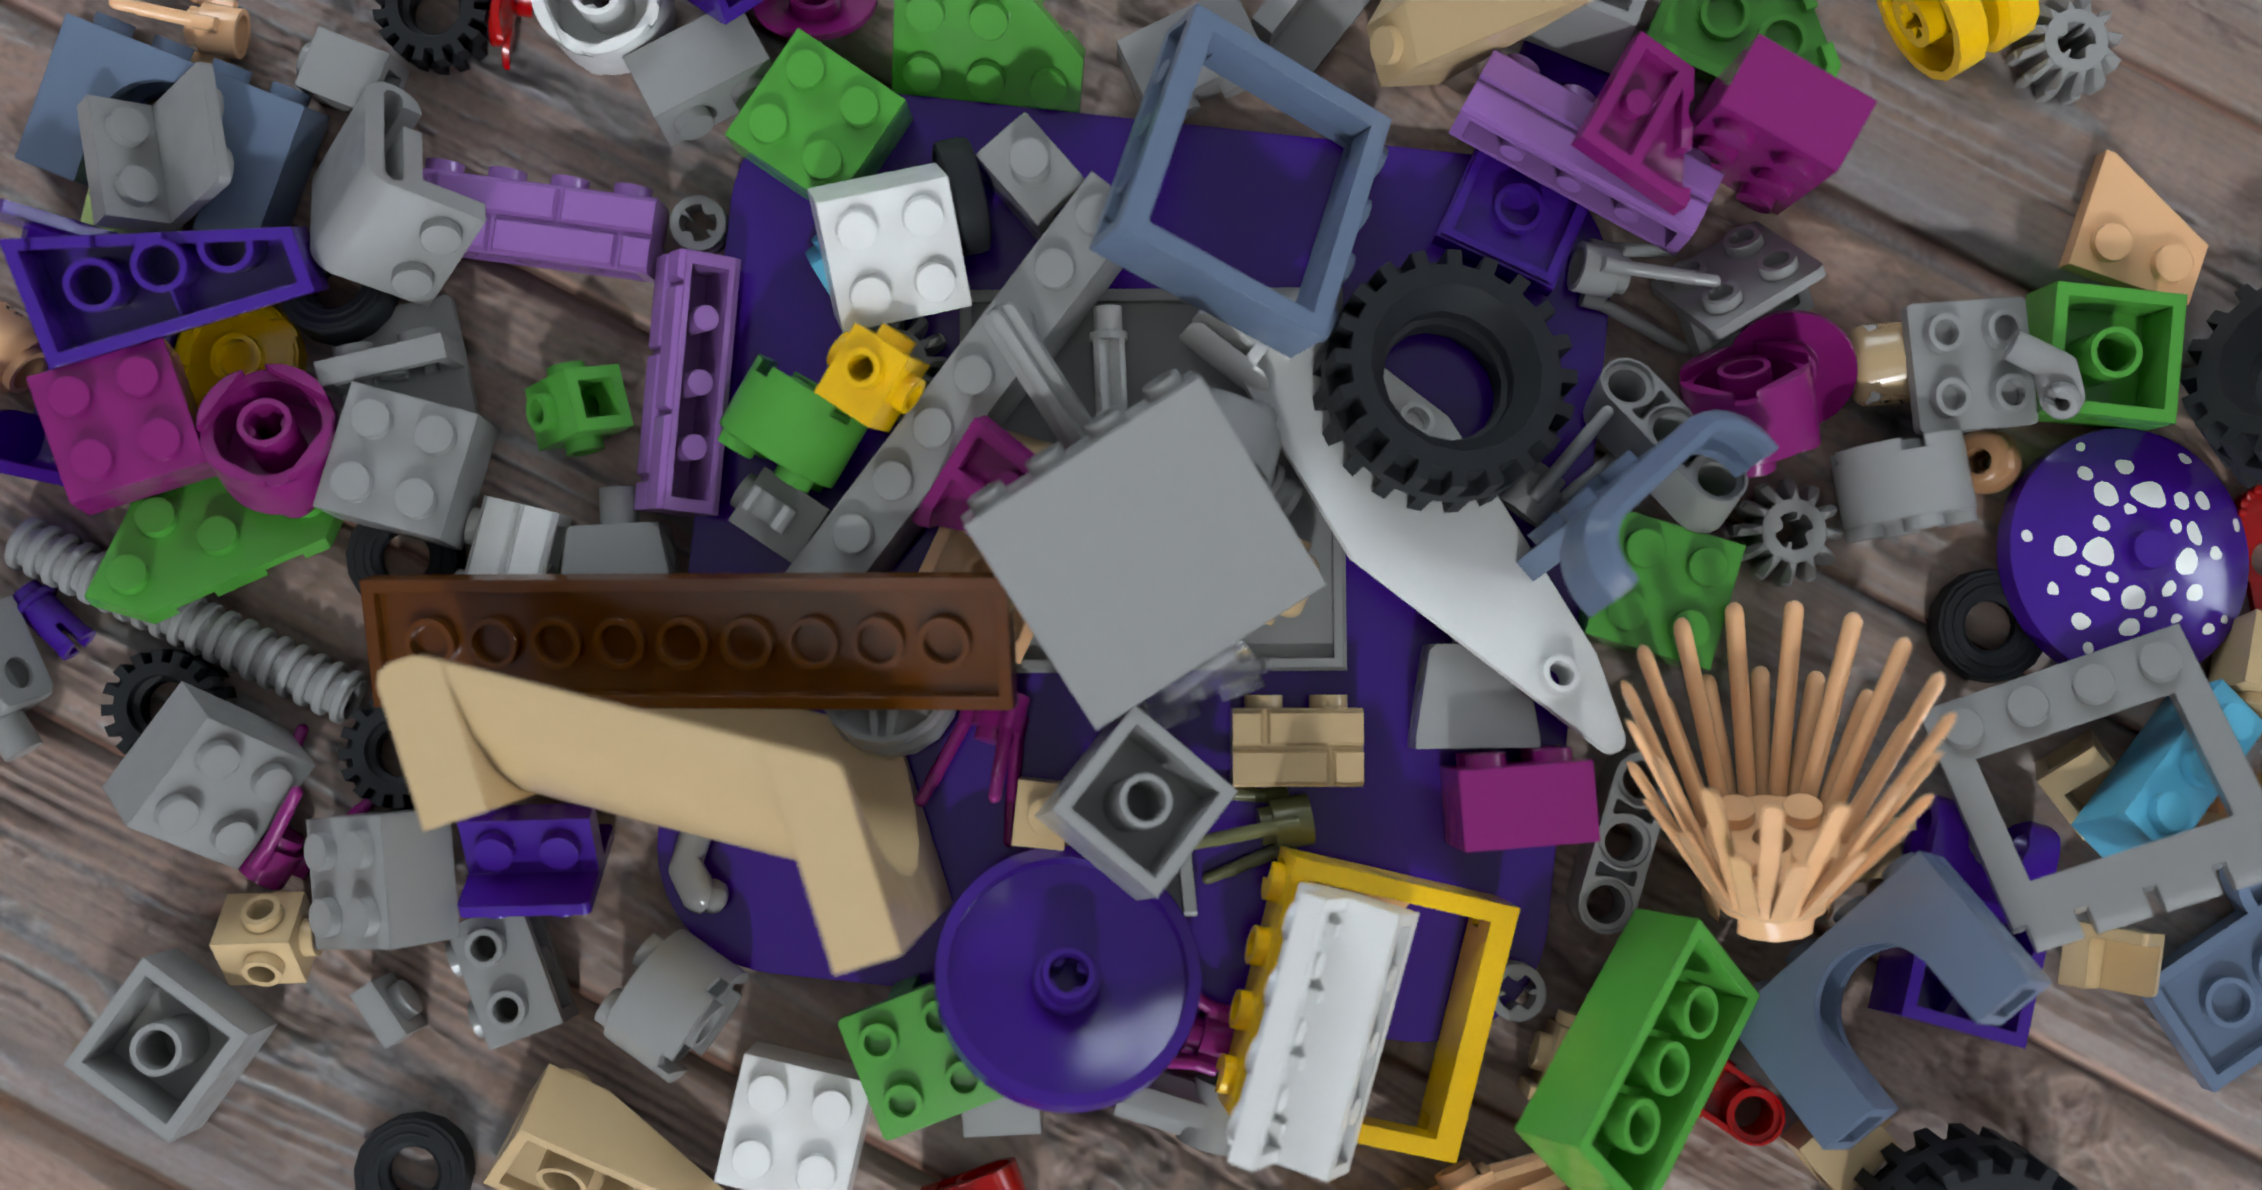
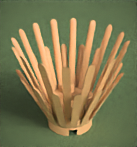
[1620,600,1957,943]

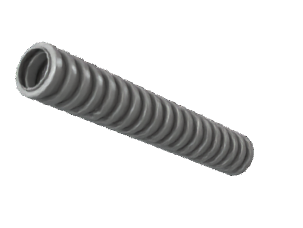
[4,517,368,724]

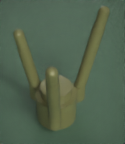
[1194,787,1316,885]

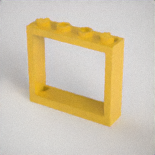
[1214,846,1520,1164]

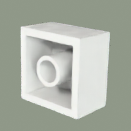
[807,162,972,333]
[714,1041,872,1190]

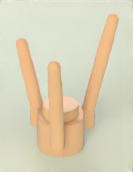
[108,0,251,64]

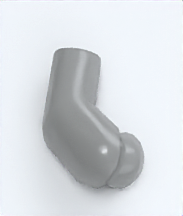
[2003,330,2085,420]
[669,831,729,914]

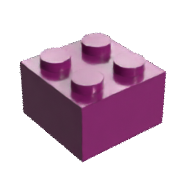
[26,337,217,515]
[1439,745,1600,852]

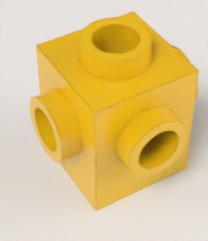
[814,322,930,433]

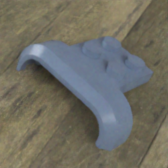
[1517,410,1779,618]
[2141,868,2262,1093]

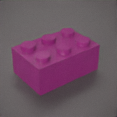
[1690,34,1878,215]

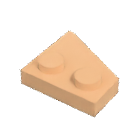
[2058,150,2209,305]

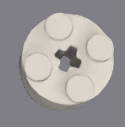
[531,0,676,75]

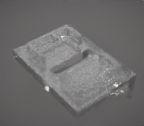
[1136,638,1274,730]

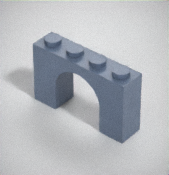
[14,11,330,231]
[1739,851,2053,1150]

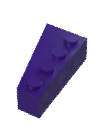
[0,226,330,369]

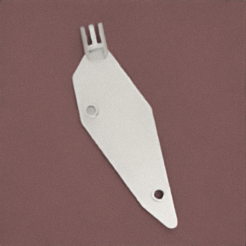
[1179,310,1626,754]

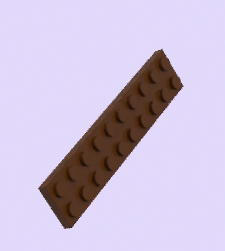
[359,572,1018,710]

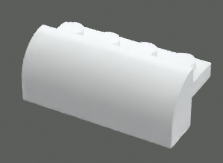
[1227,882,1420,1182]

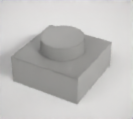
[349,972,428,1050]

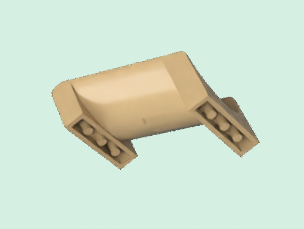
[377,655,953,975]

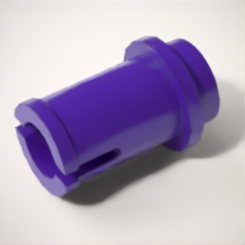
[12,580,96,661]

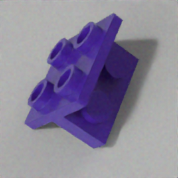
[457,803,615,919]

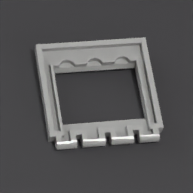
[1921,623,2262,953]

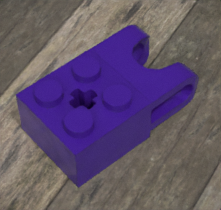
[1868,794,2061,1049]

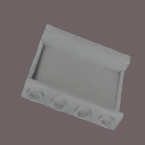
[961,369,1327,731]

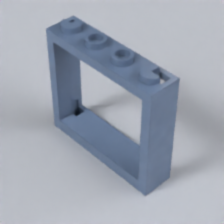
[1089,3,1392,358]

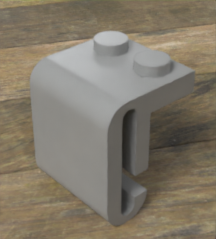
[310,81,486,308]

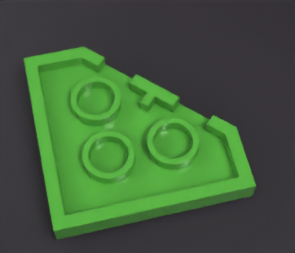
[892,0,1086,113]
[1645,0,1841,84]
[84,476,344,624]

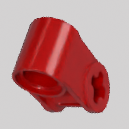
[1699,1059,1785,1146]

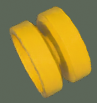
[1876,0,2040,81]

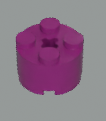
[1679,341,1822,478]
[196,364,340,518]

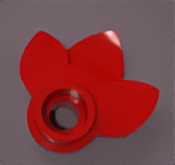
[488,0,534,71]

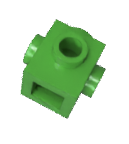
[524,360,634,457]

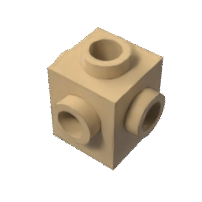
[209,891,323,987]

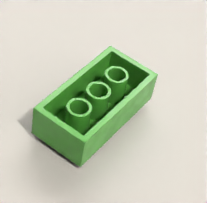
[1514,908,1760,1190]

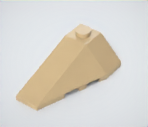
[1366,0,1593,87]
[483,1063,724,1190]

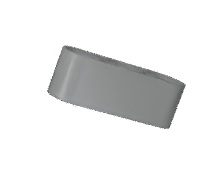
[1583,358,1749,533]
[1565,749,1668,934]

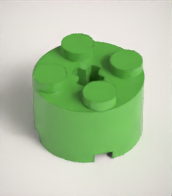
[717,354,869,493]

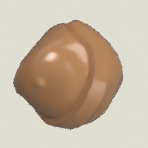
[1964,430,2022,495]

